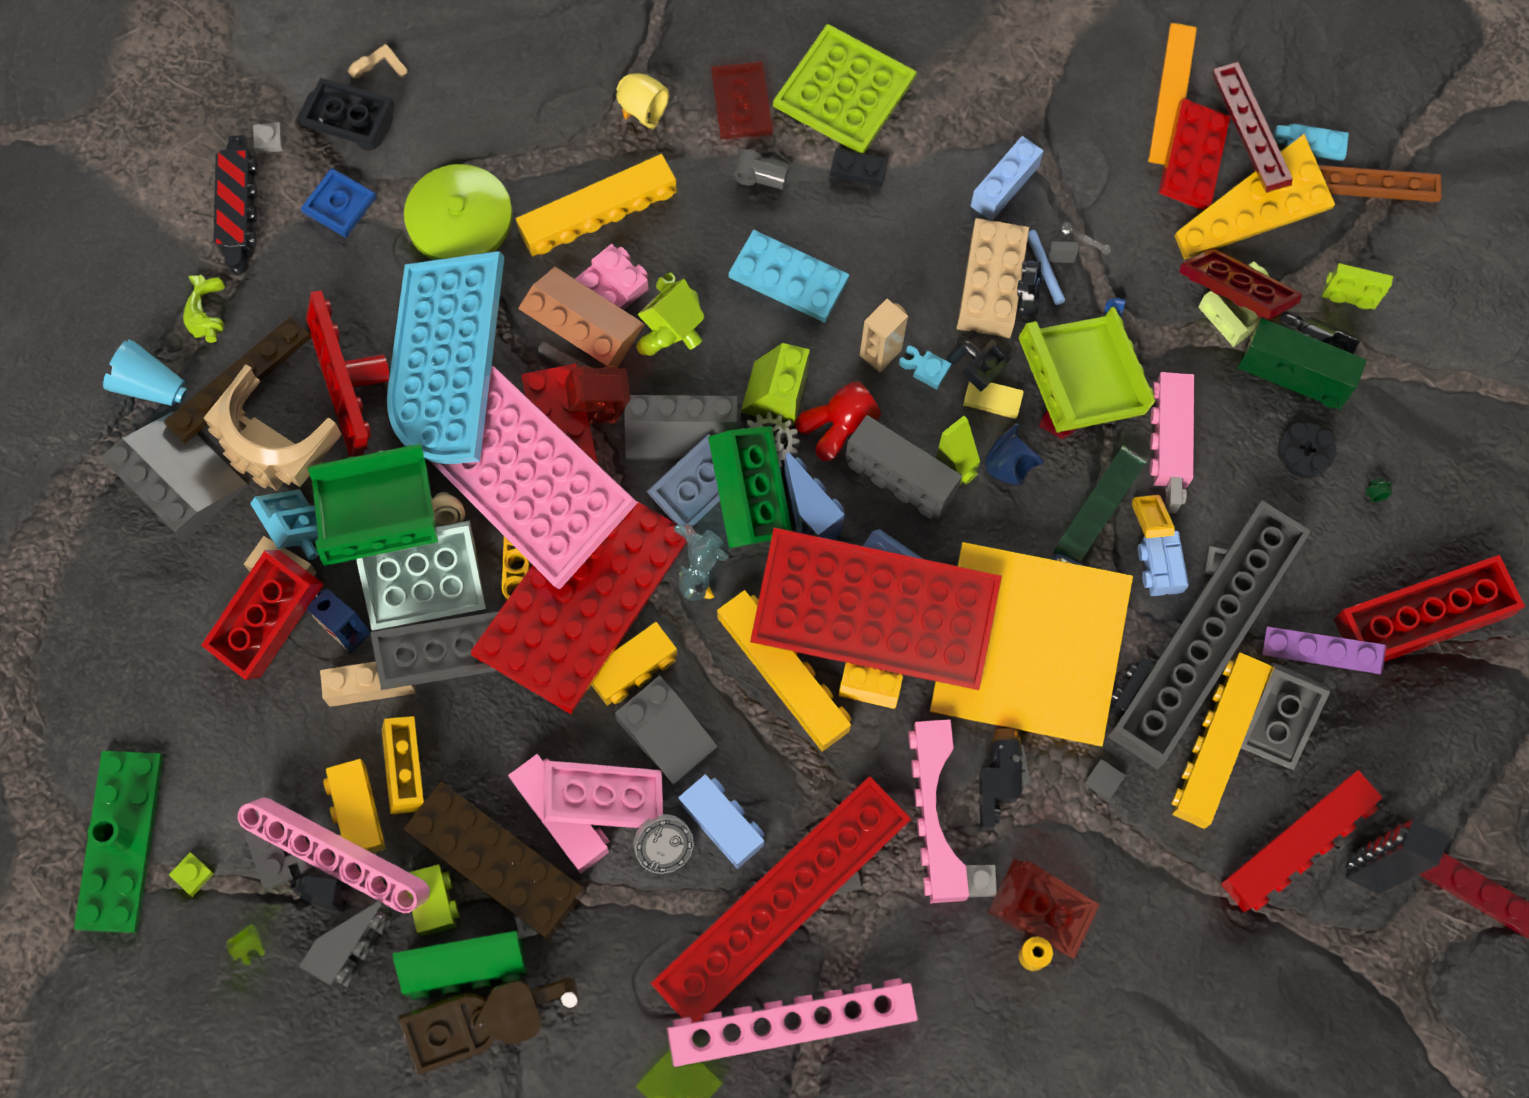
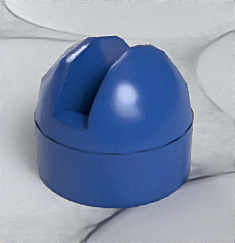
[1105,298,1126,317]

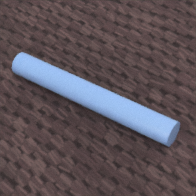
[1027,230,1065,305]

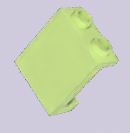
[1199,262,1281,347]

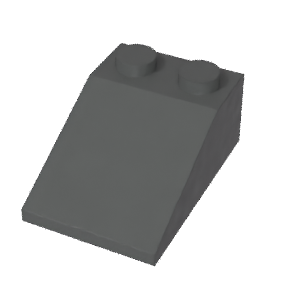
[1241,662,1330,770]
[615,675,718,786]

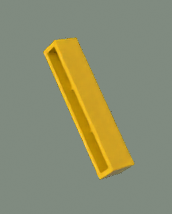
[516,154,677,257]
[717,590,851,752]
[1171,652,1272,829]

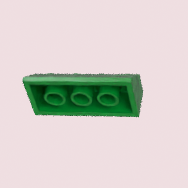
[708,426,792,548]
[393,931,528,1001]

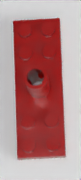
[306,290,389,457]

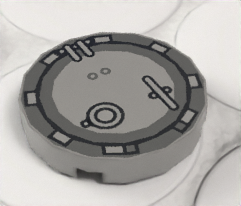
[633,814,694,874]

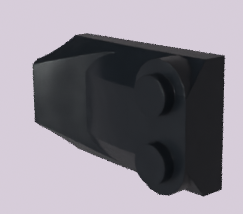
[297,78,395,151]

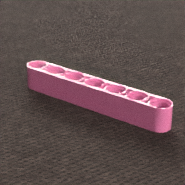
[238,798,430,913]

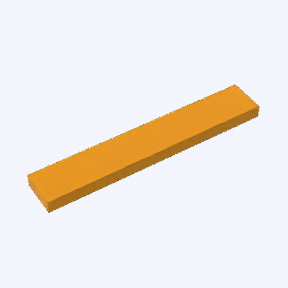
[1148,23,1197,165]

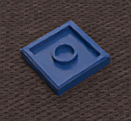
[301,168,377,238]

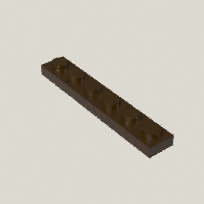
[163,316,311,444]

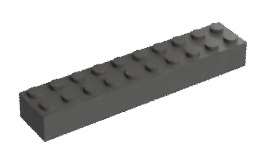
[1108,500,1311,770]

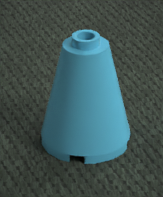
[103,339,188,406]

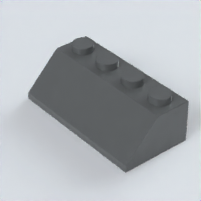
[625,395,737,460]

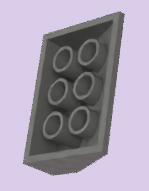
[101,411,248,543]

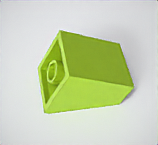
[741,343,810,425]

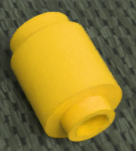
[1019,937,1053,971]

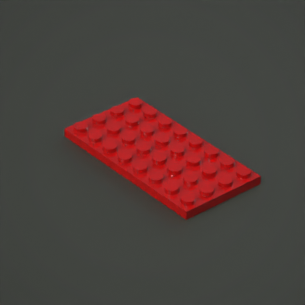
[471,501,692,714]
[750,528,1002,690]

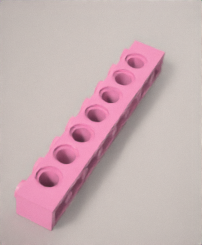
[667,978,918,1067]

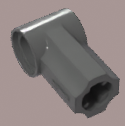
[733,150,789,189]

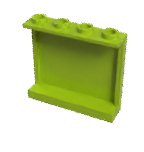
[1018,307,1155,433]

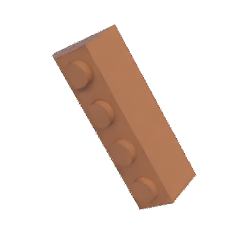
[518,267,645,370]

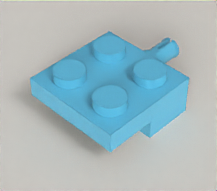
[250,489,319,560]

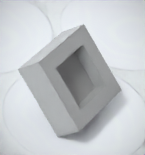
[253,122,283,153]
[1165,477,1187,513]
[965,865,997,897]

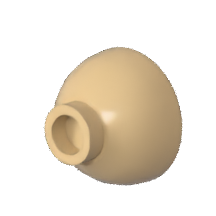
[432,492,465,527]

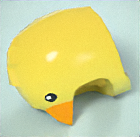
[616,73,669,129]

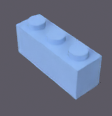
[971,136,1043,221]
[678,774,765,869]

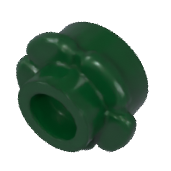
[1365,478,1393,502]

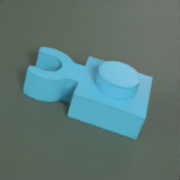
[899,346,951,389]

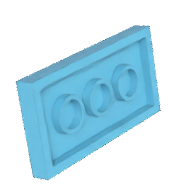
[729,230,850,323]

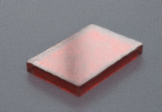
[711,61,773,140]

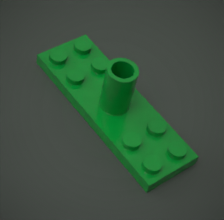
[74,751,164,933]

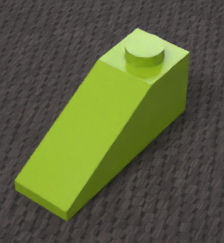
[936,416,980,484]

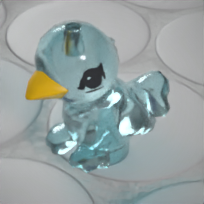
[674,524,729,601]

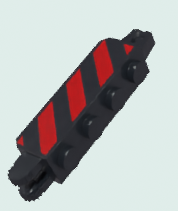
[213,135,258,276]

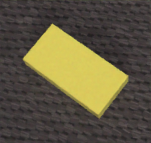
[963,381,1024,419]

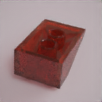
[988,859,1099,959]

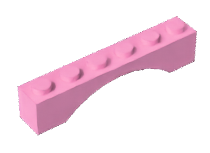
[909,720,969,903]

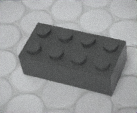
[845,415,962,521]

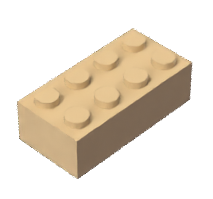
[957,218,1029,338]

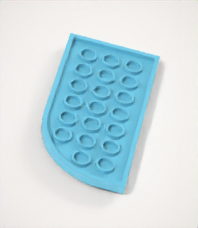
[387,251,505,464]

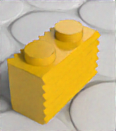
[839,663,903,709]

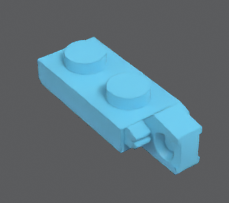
[1273,124,1348,161]

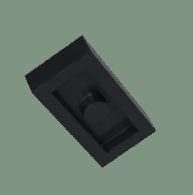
[830,148,888,187]
[1110,657,1153,718]

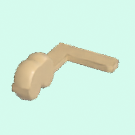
[348,44,407,79]

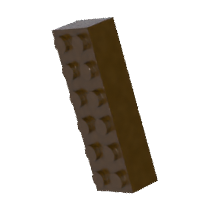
[403,781,585,942]

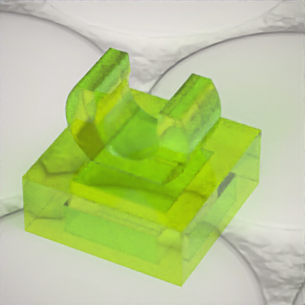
[226,924,265,966]

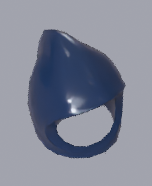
[985,423,1044,485]

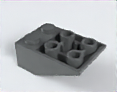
[299,902,392,991]

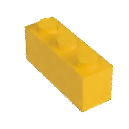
[592,622,677,706]
[382,716,424,814]
[323,759,386,853]

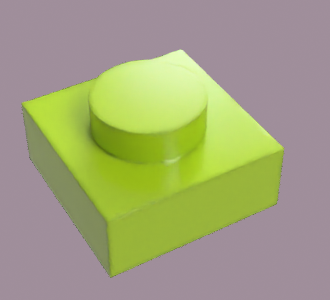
[169,852,214,896]

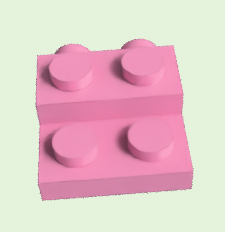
[575,244,649,310]

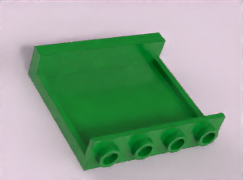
[307,444,439,566]

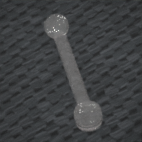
[1061,222,1111,255]

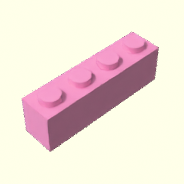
[1150,372,1194,488]
[508,754,610,874]

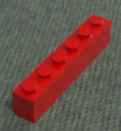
[1221,770,1383,912]

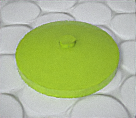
[404,164,513,260]

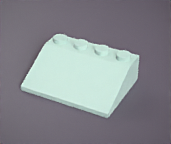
[356,520,486,630]

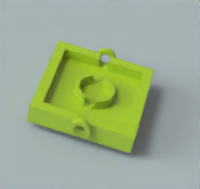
[1322,263,1393,309]

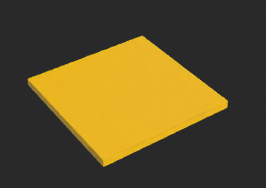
[930,542,1133,747]

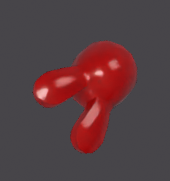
[794,381,881,462]

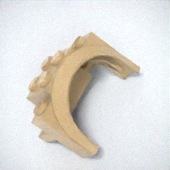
[204,364,342,491]

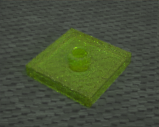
[635,1050,723,1098]

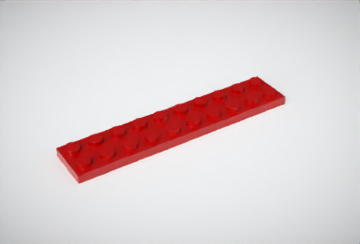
[651,776,911,1023]

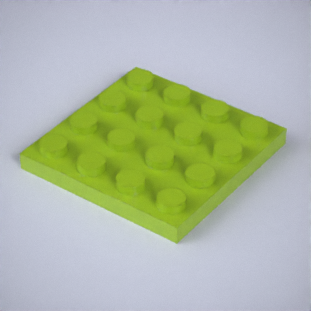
[773,24,917,154]

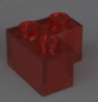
[565,366,631,423]

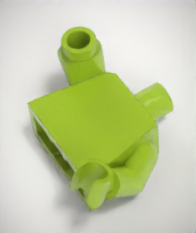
[637,273,704,356]

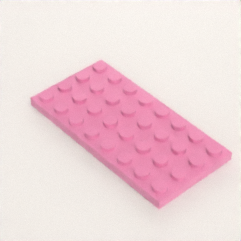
[431,366,638,589]

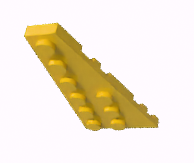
[1174,134,1335,260]

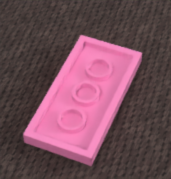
[543,761,663,828]

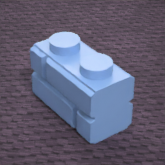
[1138,531,1189,596]

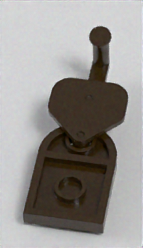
[398,977,579,1075]

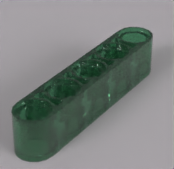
[1053,445,1148,563]

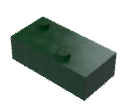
[1237,318,1367,409]

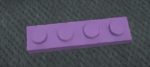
[1262,627,1387,675]

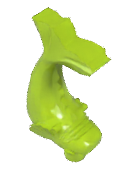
[183,275,225,343]

